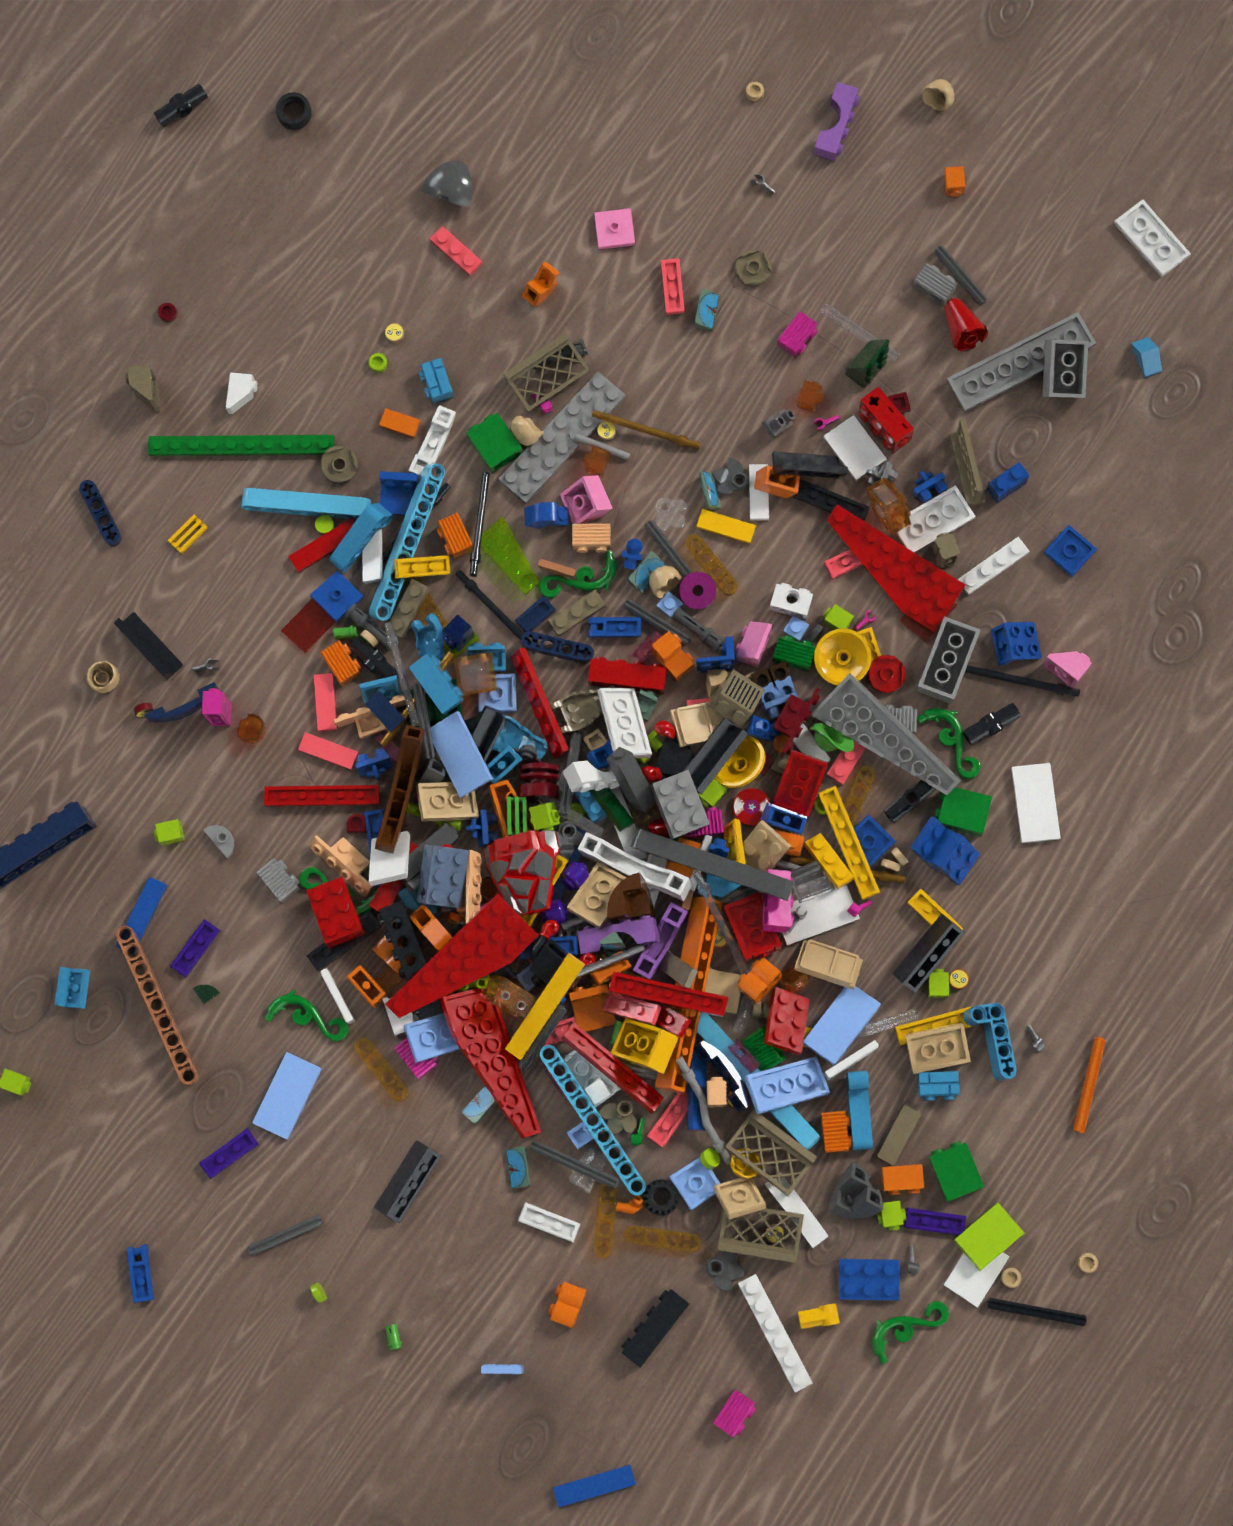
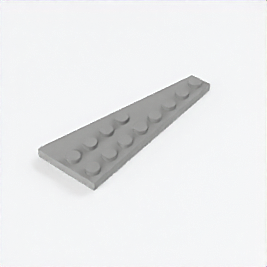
[811,673,961,795]

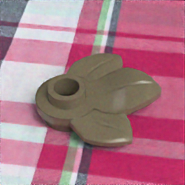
[599,1099,637,1134]

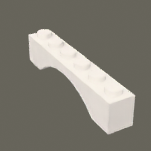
[578,832,693,901]
[738,1274,813,1393]

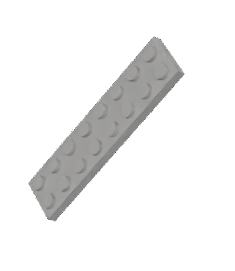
[946,312,1096,412]
[498,372,626,505]

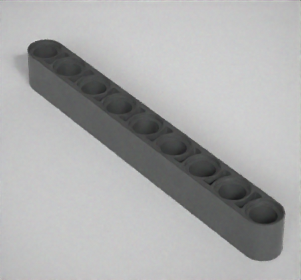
[630,828,795,901]

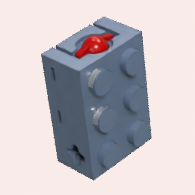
[417,844,469,908]

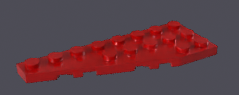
[827,505,966,633]
[385,893,539,1018]
[439,984,542,1139]

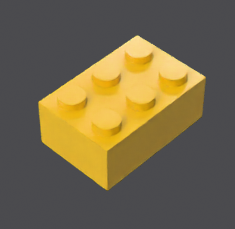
[611,1018,679,1074]

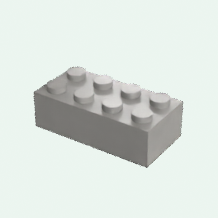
[916,616,980,704]

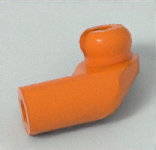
[616,1195,644,1214]

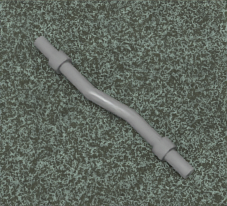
[676,1057,731,1165]

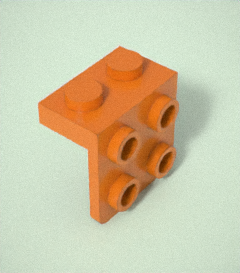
[569,983,616,1032]

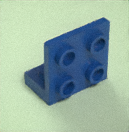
[379,471,419,515]
[991,622,1042,666]
[696,636,735,673]

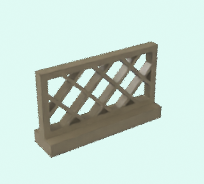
[503,332,590,412]
[949,419,985,505]
[724,1109,817,1196]
[717,1208,804,1263]

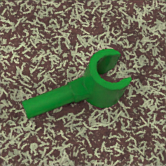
[631,1118,645,1145]

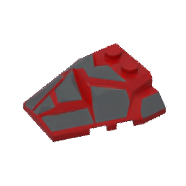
[483,830,559,917]

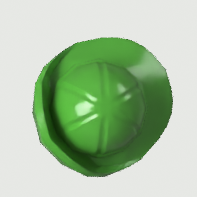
[810,722,854,752]

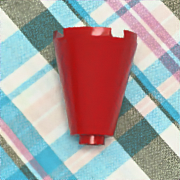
[944,298,988,351]

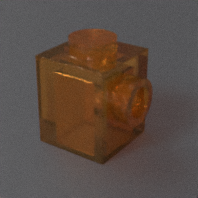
[797,381,824,413]
[583,445,611,478]

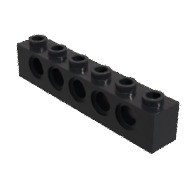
[377,900,443,1019]

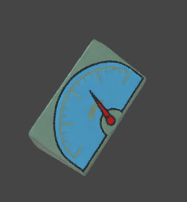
[695,289,720,331]
[699,470,721,511]
[628,551,666,594]
[599,932,627,958]
[462,1086,496,1125]
[506,1146,531,1189]

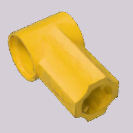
[798,1303,840,1329]

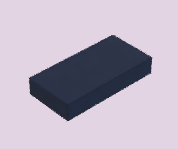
[515,596,556,633]
[365,691,406,732]

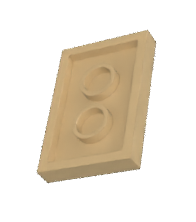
[416,782,479,822]
[743,820,791,872]
[567,861,626,929]
[905,1023,971,1074]

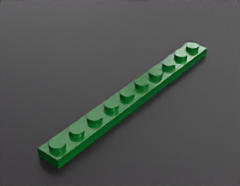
[148,435,335,456]

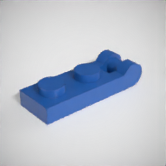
[588,617,641,638]
[127,1244,155,1303]

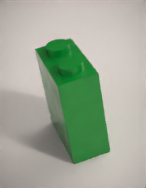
[466,413,523,474]
[934,787,992,837]
[928,1141,984,1202]

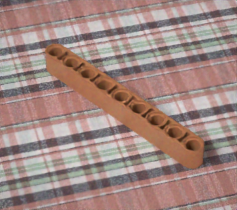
[116,926,199,1085]

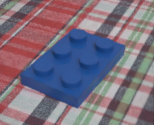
[839,1259,900,1300]

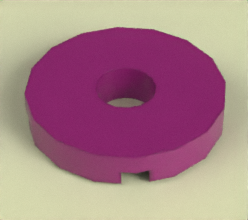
[678,571,716,610]

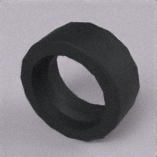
[276,92,312,130]

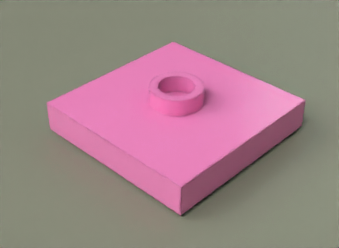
[594,208,635,249]

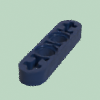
[79,480,122,546]
[521,632,594,664]

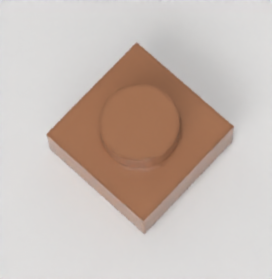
[679,890,694,913]

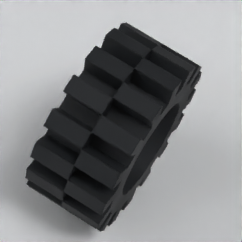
[643,1179,679,1216]

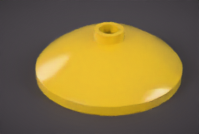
[814,629,872,686]
[715,735,765,788]

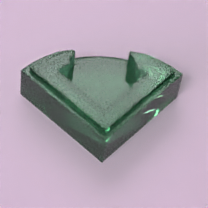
[193,985,220,1004]

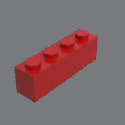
[588,657,667,694]

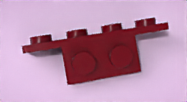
[773,688,820,758]

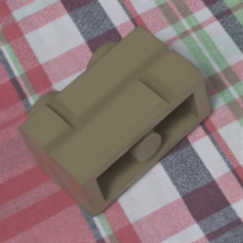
[932,532,960,569]

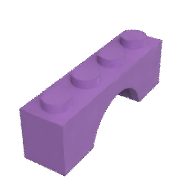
[814,82,860,161]
[633,902,688,980]
[577,915,660,955]

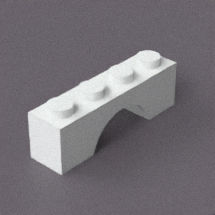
[563,760,620,793]

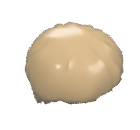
[922,79,955,111]
[511,416,544,446]
[649,565,682,598]
[86,661,120,693]

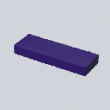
[170,919,220,978]
[199,1128,259,1179]
[904,1208,966,1236]

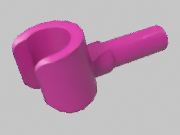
[531,394,553,413]
[814,415,840,431]
[854,610,876,631]
[847,900,872,917]

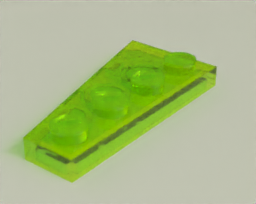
[481,516,539,596]

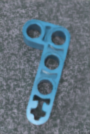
[329,503,393,573]
[963,1003,1016,1081]
[846,1071,873,1151]

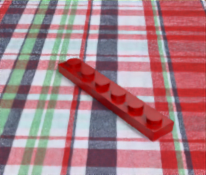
[510,647,569,759]
[264,785,380,807]
[609,972,729,1017]
[561,1023,664,1114]

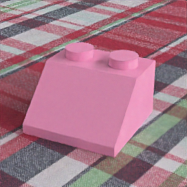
[560,475,613,524]
[734,621,772,668]
[1042,651,1092,688]

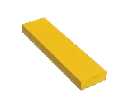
[895,1007,974,1046]

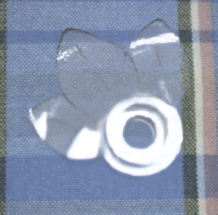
[655,497,689,532]

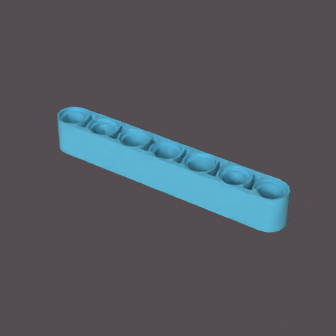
[241,488,371,520]

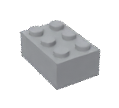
[1042,339,1088,398]
[650,770,710,839]

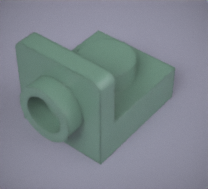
[637,690,658,722]

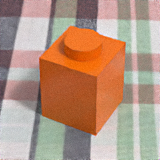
[944,166,965,197]

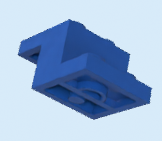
[910,816,980,886]

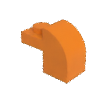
[521,261,560,307]

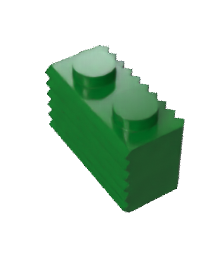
[772,635,816,672]
[742,1025,786,1071]

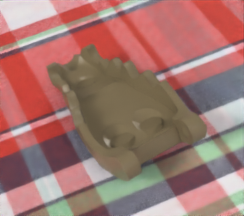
[550,685,616,734]

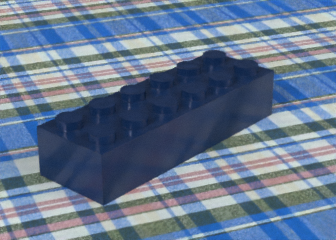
[0,801,97,889]

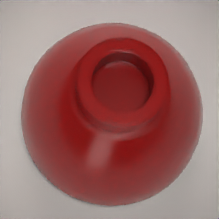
[648,818,670,839]

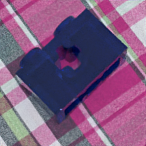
[442,614,475,652]

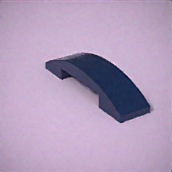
[145,682,219,722]
[693,1041,749,1113]

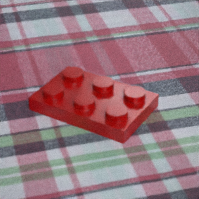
[773,750,828,817]
[764,987,810,1055]

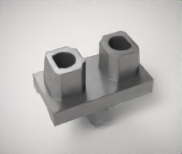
[762,408,796,438]
[865,461,899,498]

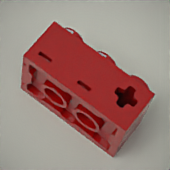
[858,386,914,454]
[306,877,365,948]
[723,892,782,964]

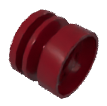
[519,762,560,803]

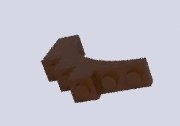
[375,725,425,854]

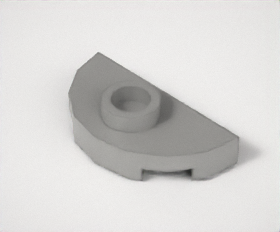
[203,825,235,859]

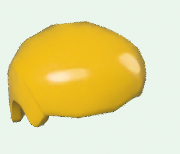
[730,1148,761,1179]

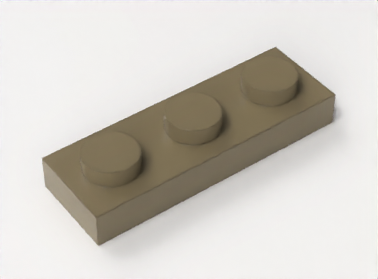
[386,579,430,638]
[548,589,606,637]

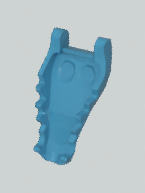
[411,613,449,673]
[492,715,548,759]

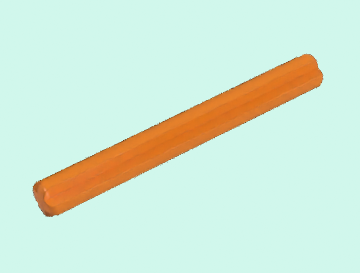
[1073,1037,1106,1133]

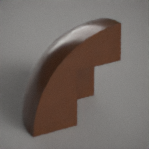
[607,872,655,920]

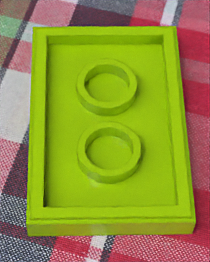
[954,1203,1024,1271]

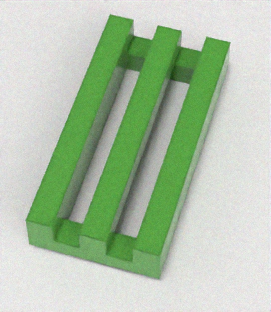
[507,797,527,836]

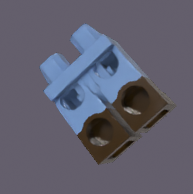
[749,662,798,720]

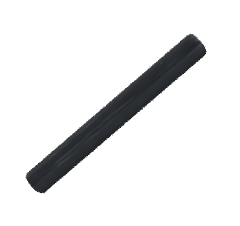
[987,1298,1087,1326]

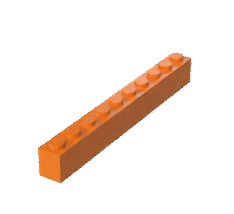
[655,897,722,1093]

